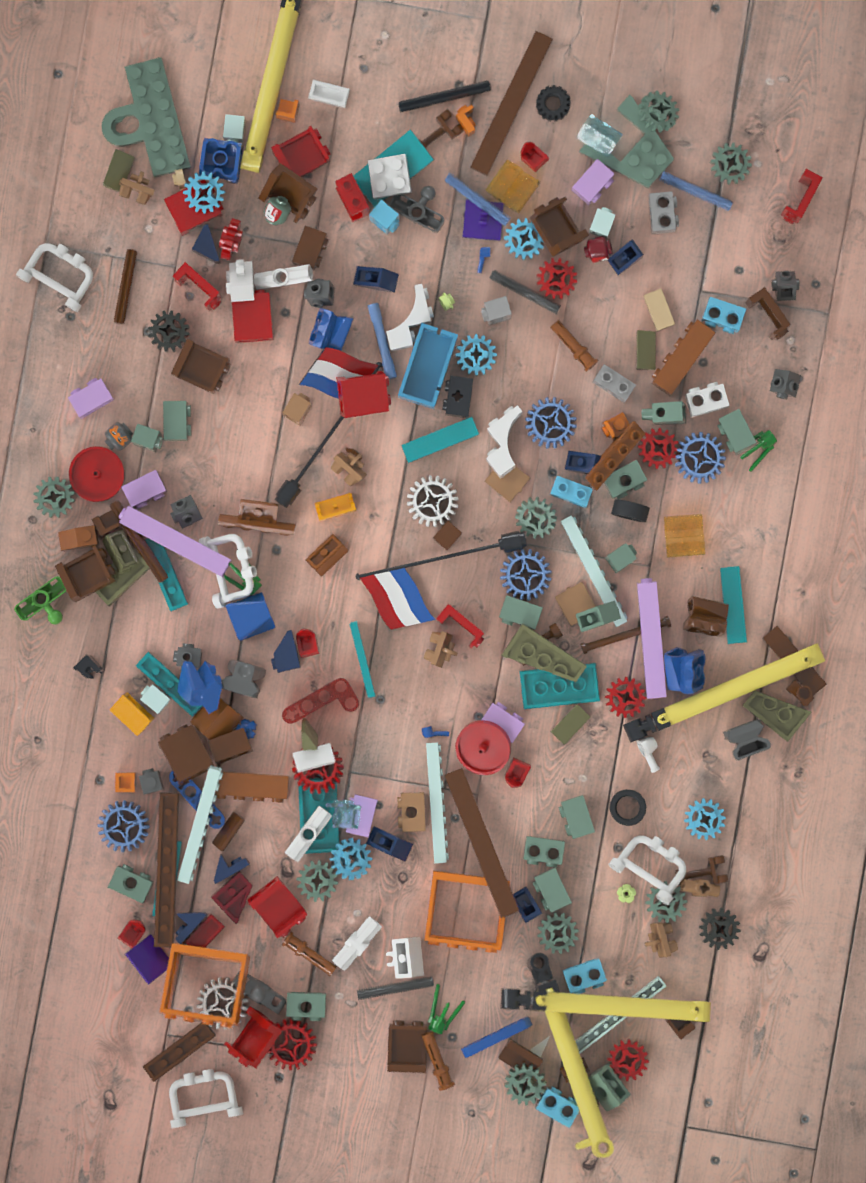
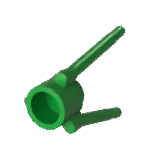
[740,430,777,472]
[224,549,262,596]
[427,984,465,1035]

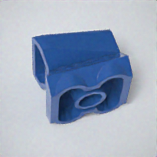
[199,138,243,184]
[309,308,353,351]
[226,592,276,641]
[664,647,706,694]
[177,661,222,714]

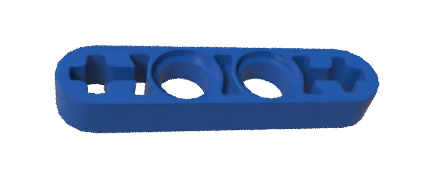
[169,771,225,829]
[461,1016,533,1058]

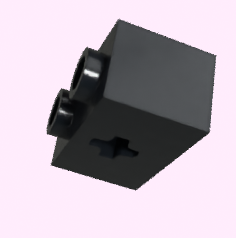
[442,376,473,418]

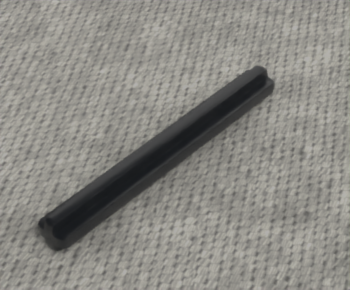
[398,80,491,112]

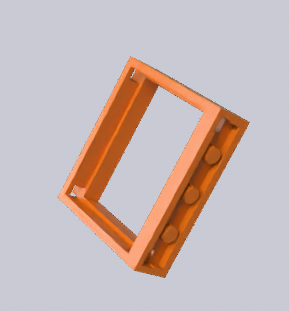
[425,870,510,953]
[160,943,251,1028]

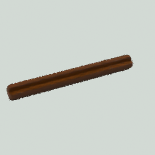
[110,500,168,583]

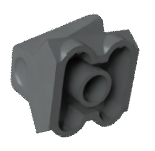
[221,660,266,698]
[723,719,771,760]

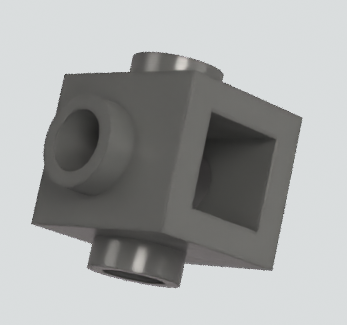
[771,271,800,301]
[304,279,335,308]
[770,369,801,400]
[170,495,203,529]
[173,643,202,669]

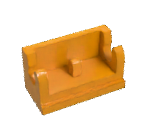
[314,493,356,522]
[110,692,155,736]

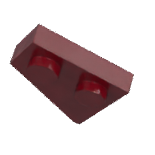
[211,871,252,924]

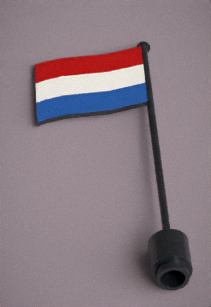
[274,347,383,508]
[355,531,527,630]

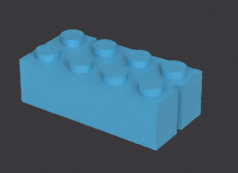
[398,323,458,409]

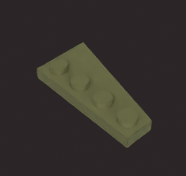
[501,623,587,682]

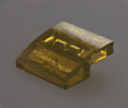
[485,159,540,214]
[663,514,705,557]

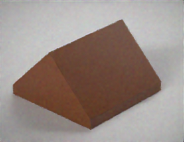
[190,697,244,740]

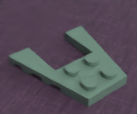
[579,95,674,188]

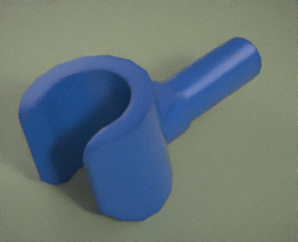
[477,247,490,273]
[422,726,449,738]

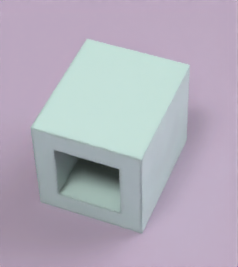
[223,114,245,143]
[589,207,615,239]
[140,684,171,714]

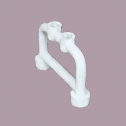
[16,243,93,312]
[198,534,257,609]
[608,835,686,905]
[169,1069,243,1128]

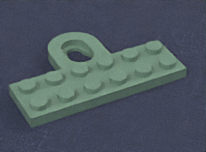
[101,57,191,178]

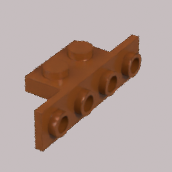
[585,421,646,491]
[217,499,296,536]

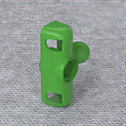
[14,576,67,625]

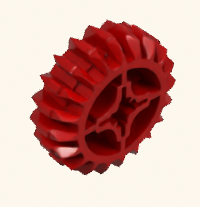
[292,743,344,795]
[267,1018,317,1071]

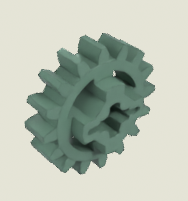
[638,91,679,133]
[710,142,752,185]
[33,477,75,518]
[515,497,557,539]
[296,860,338,902]
[645,881,687,923]
[537,912,579,954]
[504,1062,547,1106]

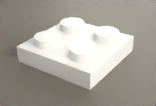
[368,154,412,199]

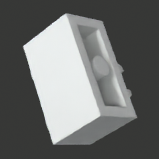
[226,259,254,302]
[386,937,424,978]

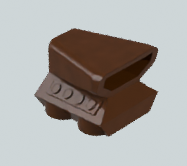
[683,596,729,637]

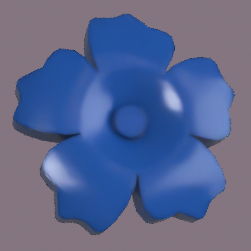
[235,719,257,739]

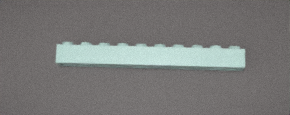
[560,515,628,627]
[426,742,449,864]
[177,766,223,884]
[575,976,666,1053]

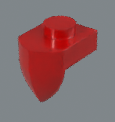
[520,142,549,172]
[296,628,320,658]
[505,757,531,788]
[117,920,146,949]

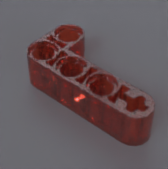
[282,678,359,724]

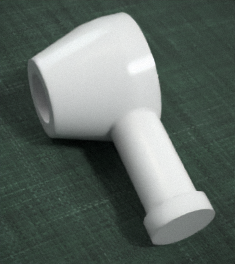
[636,737,660,773]

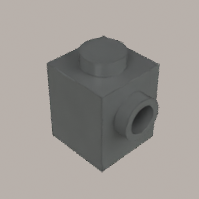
[139,768,164,795]

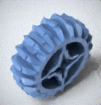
[525,397,577,449]
[675,432,726,484]
[500,549,552,601]
[97,800,150,852]

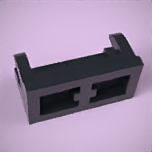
[73,654,105,679]

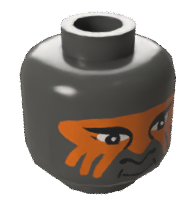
[105,422,133,451]

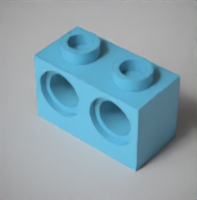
[369,200,400,235]
[701,297,746,334]
[550,476,593,508]
[562,958,607,994]
[535,1086,579,1128]

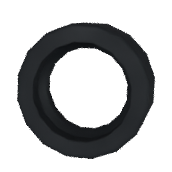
[611,499,650,522]
[609,789,647,826]

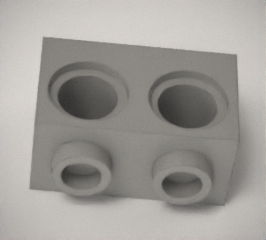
[648,191,679,234]
[481,296,512,325]
[593,364,636,403]

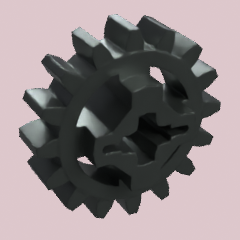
[148,310,190,352]
[698,908,741,950]

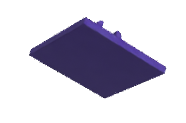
[462,199,504,241]
[125,934,169,985]

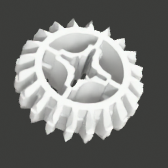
[407,475,458,527]
[197,977,249,1030]

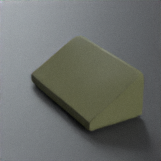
[103,149,135,192]
[636,330,656,370]
[103,529,139,573]
[551,704,590,745]
[301,718,318,751]

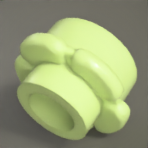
[438,293,455,311]
[617,884,636,903]

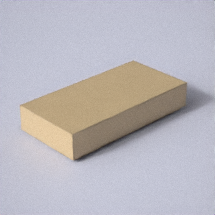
[643,289,675,331]

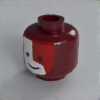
[584,236,613,263]

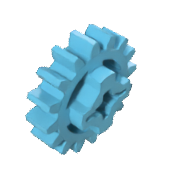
[183,171,225,213]
[504,218,544,260]
[456,334,497,376]
[684,798,726,840]
[330,838,372,880]

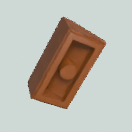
[306,534,348,576]

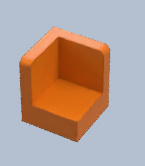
[276,99,299,123]
[115,772,136,792]

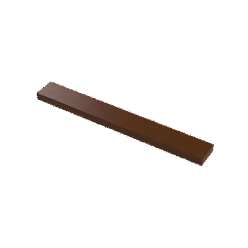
[470,31,553,176]
[444,768,519,918]
[154,792,179,948]

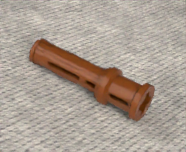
[550,320,599,372]
[282,931,337,976]
[421,1031,455,1091]

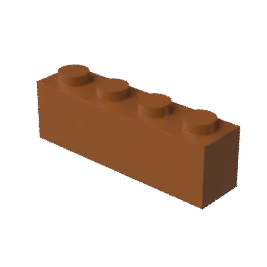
[652,319,716,396]
[215,772,289,803]

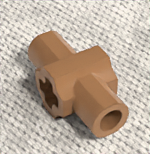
[680,879,720,897]

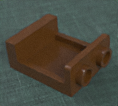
[258,163,318,223]
[530,197,589,257]
[745,287,791,340]
[171,339,231,394]
[55,544,116,602]
[158,724,214,786]
[387,1020,427,1073]

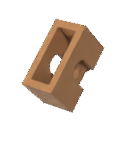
[282,393,312,426]
[397,792,426,832]

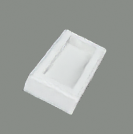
[308,80,350,108]
[293,743,335,773]

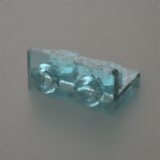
[576,114,623,157]
[326,800,361,829]

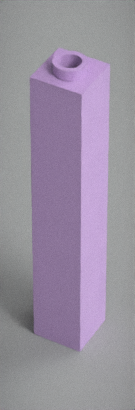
[119,506,232,577]
[637,578,666,699]

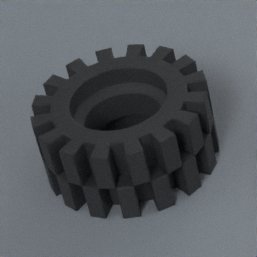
[536,85,571,122]

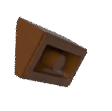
[212,812,245,851]

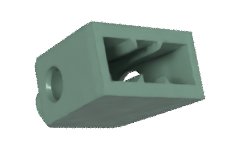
[641,401,686,425]

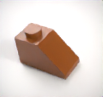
[58,525,99,551]

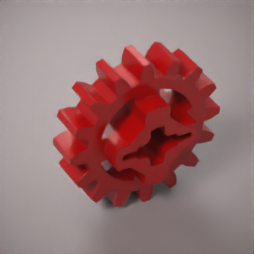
[219,218,243,261]
[536,258,577,300]
[637,427,679,470]
[604,677,647,718]
[607,1039,649,1082]

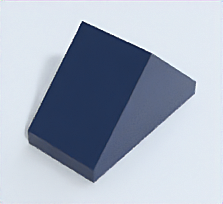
[192,224,220,264]
[607,239,644,275]
[513,887,542,923]

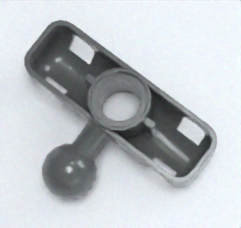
[390,186,444,233]
[231,971,286,1014]

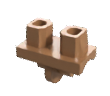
[119,171,155,205]
[331,452,367,486]
[424,631,458,668]
[645,922,678,958]

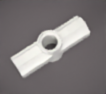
[253,264,313,290]
[285,806,332,862]
[332,916,382,971]

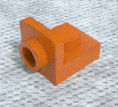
[456,104,476,137]
[602,412,630,440]

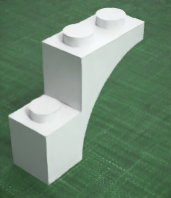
[386,284,434,352]
[486,405,523,479]

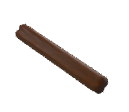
[114,249,137,324]

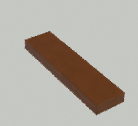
[762,626,827,696]
[143,1022,216,1082]

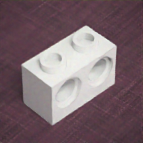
[685,382,729,418]

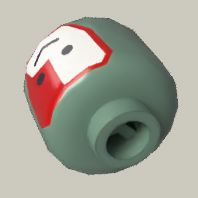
[263,196,291,225]

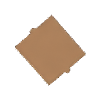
[485,467,530,502]
[555,582,596,626]

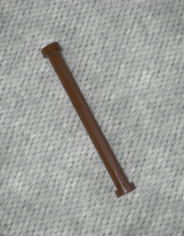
[580,616,671,654]

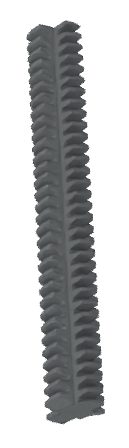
[490,270,561,314]
[357,976,434,1001]

